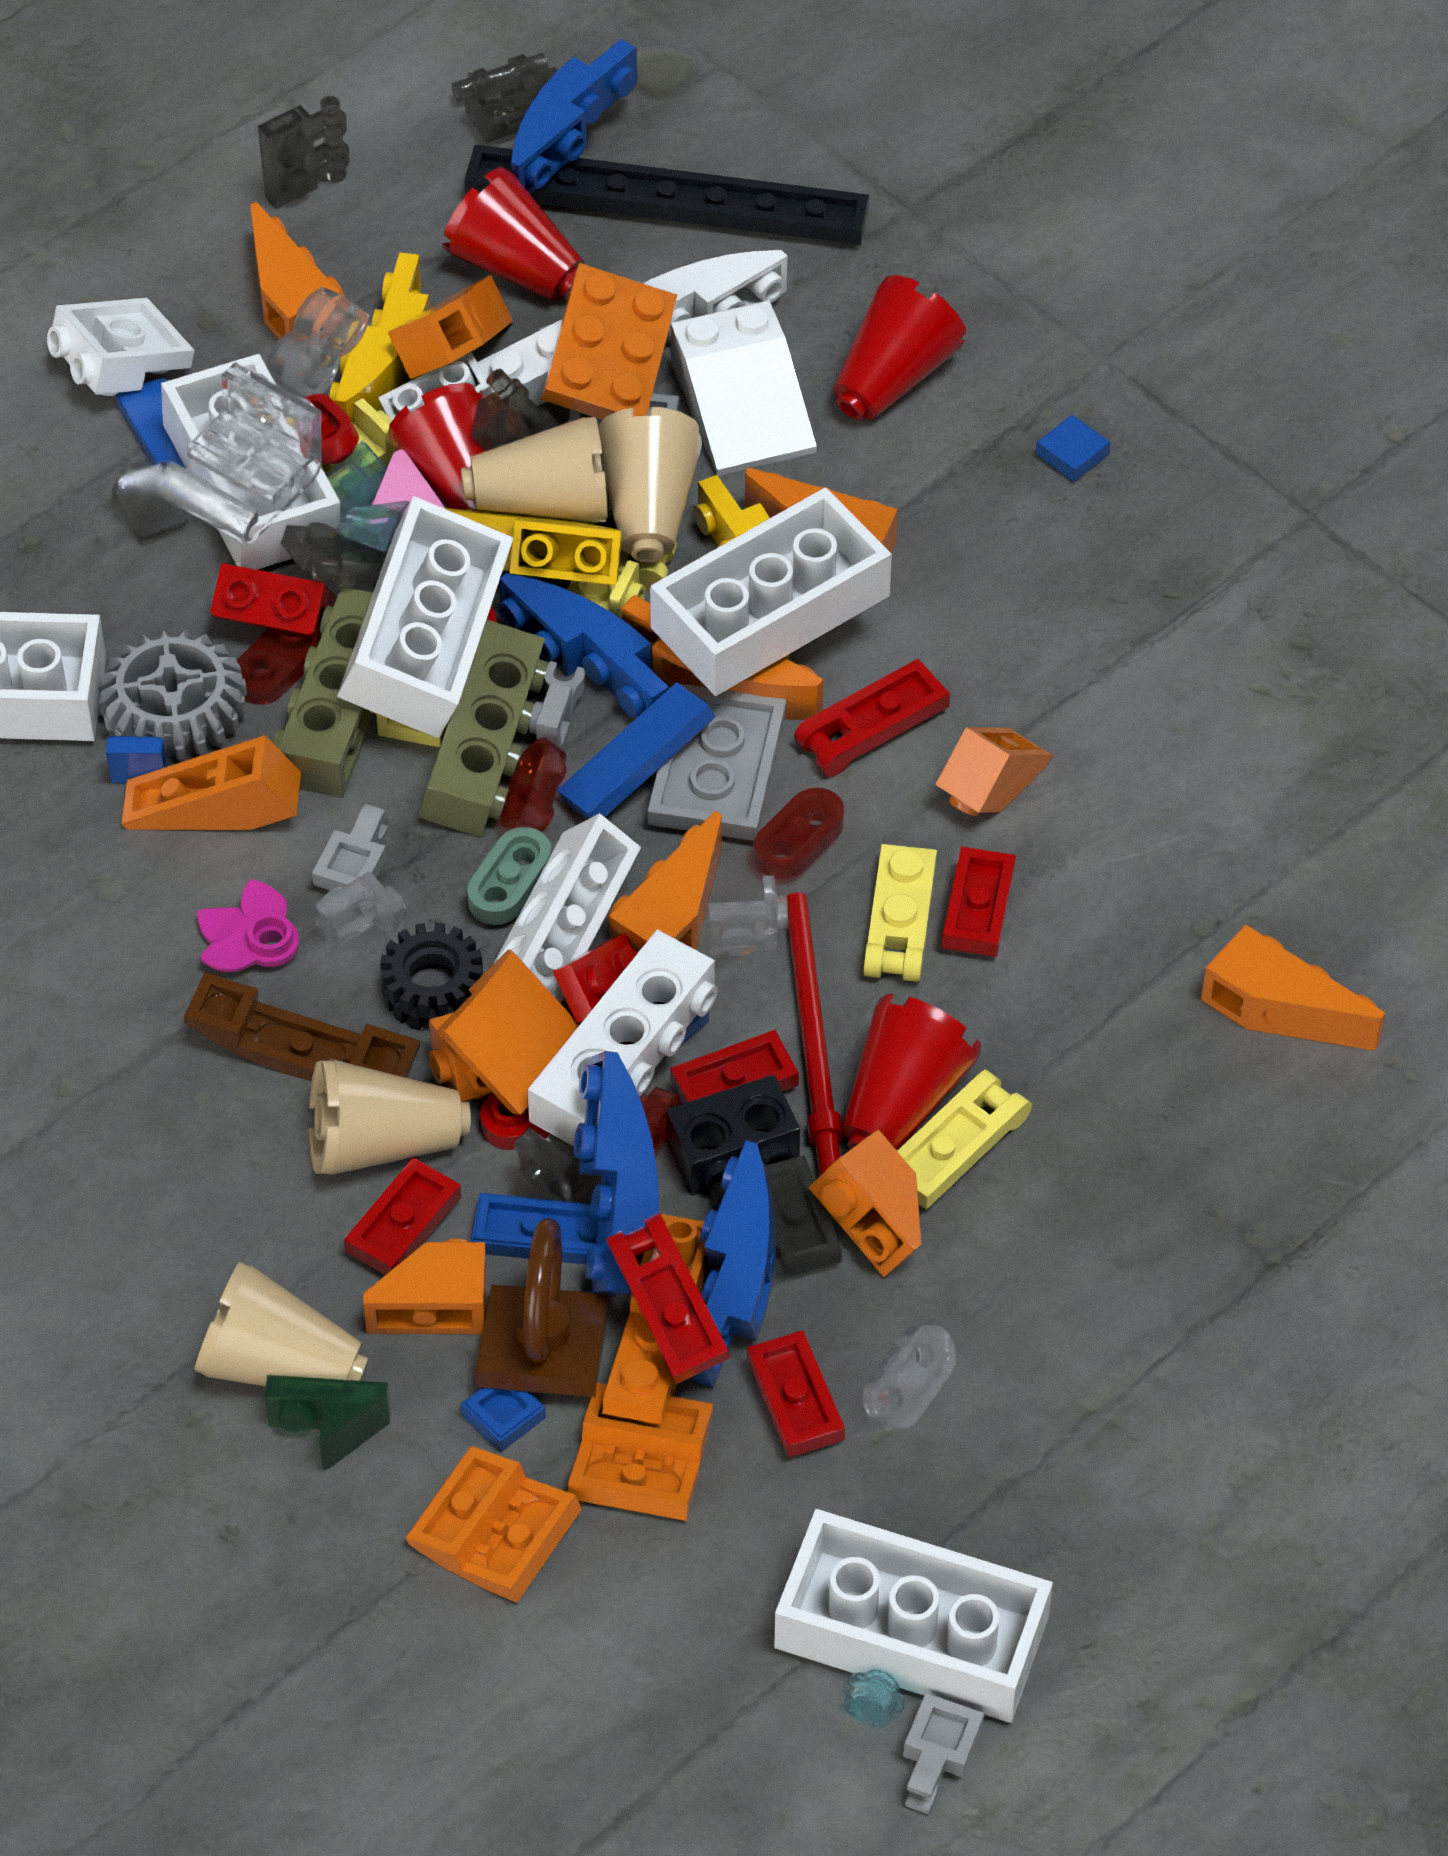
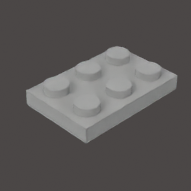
[648,683,787,841]

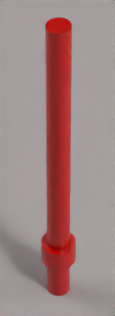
[785,892,844,1177]

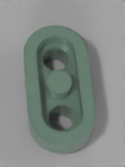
[467,827,551,925]

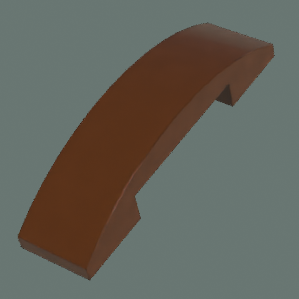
[184,972,420,1081]

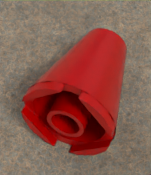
[442,167,584,301]
[833,275,966,420]
[388,383,498,510]
[842,994,981,1150]

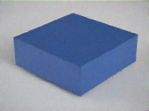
[1036,415,1111,482]
[106,736,168,784]
[461,1388,546,1453]

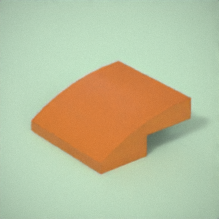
[437,950,579,1115]
[568,1383,714,1521]
[405,1445,582,1603]

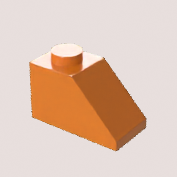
[935,727,1053,816]
[363,1239,488,1334]

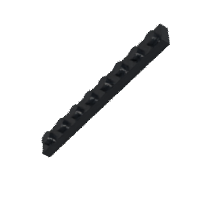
[464,145,869,245]

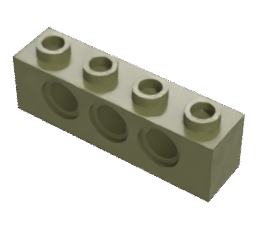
[273,586,375,798]
[418,619,549,838]

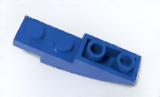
[511,39,638,194]
[498,573,669,718]
[574,1051,659,1296]
[690,1140,776,1388]

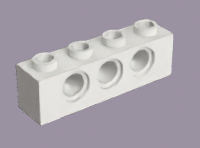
[494,813,641,1003]
[528,929,718,1146]

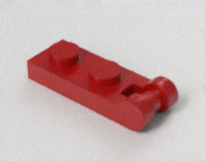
[794,659,950,777]
[605,1212,731,1384]

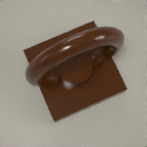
[476,1218,609,1397]

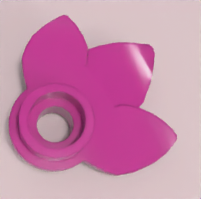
[197,879,300,972]

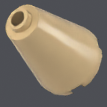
[598,407,702,563]
[461,417,608,524]
[309,1059,471,1176]
[194,1262,369,1398]

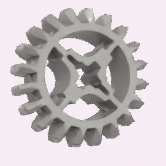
[98,629,247,762]

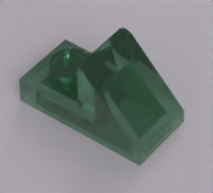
[264,1375,391,1470]

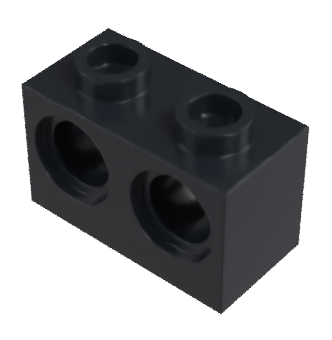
[666,1074,800,1196]

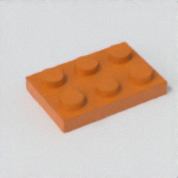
[541,263,678,420]

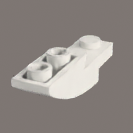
[643,250,787,343]
[378,319,562,423]

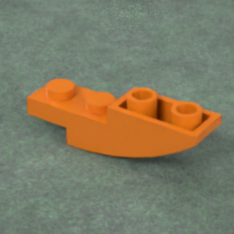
[621,595,824,720]
[602,1213,708,1425]

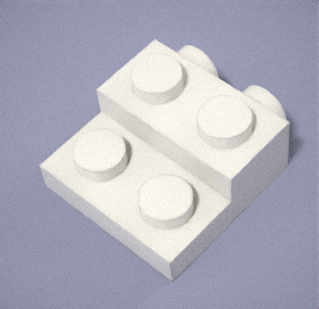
[47,298,195,396]

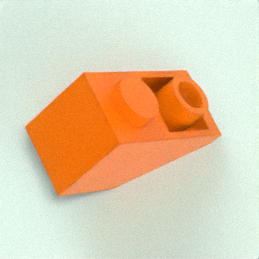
[808,1129,922,1277]

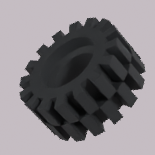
[380,922,483,1031]

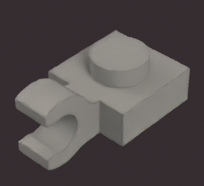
[529,661,585,762]
[312,804,389,902]
[903,1693,985,1815]

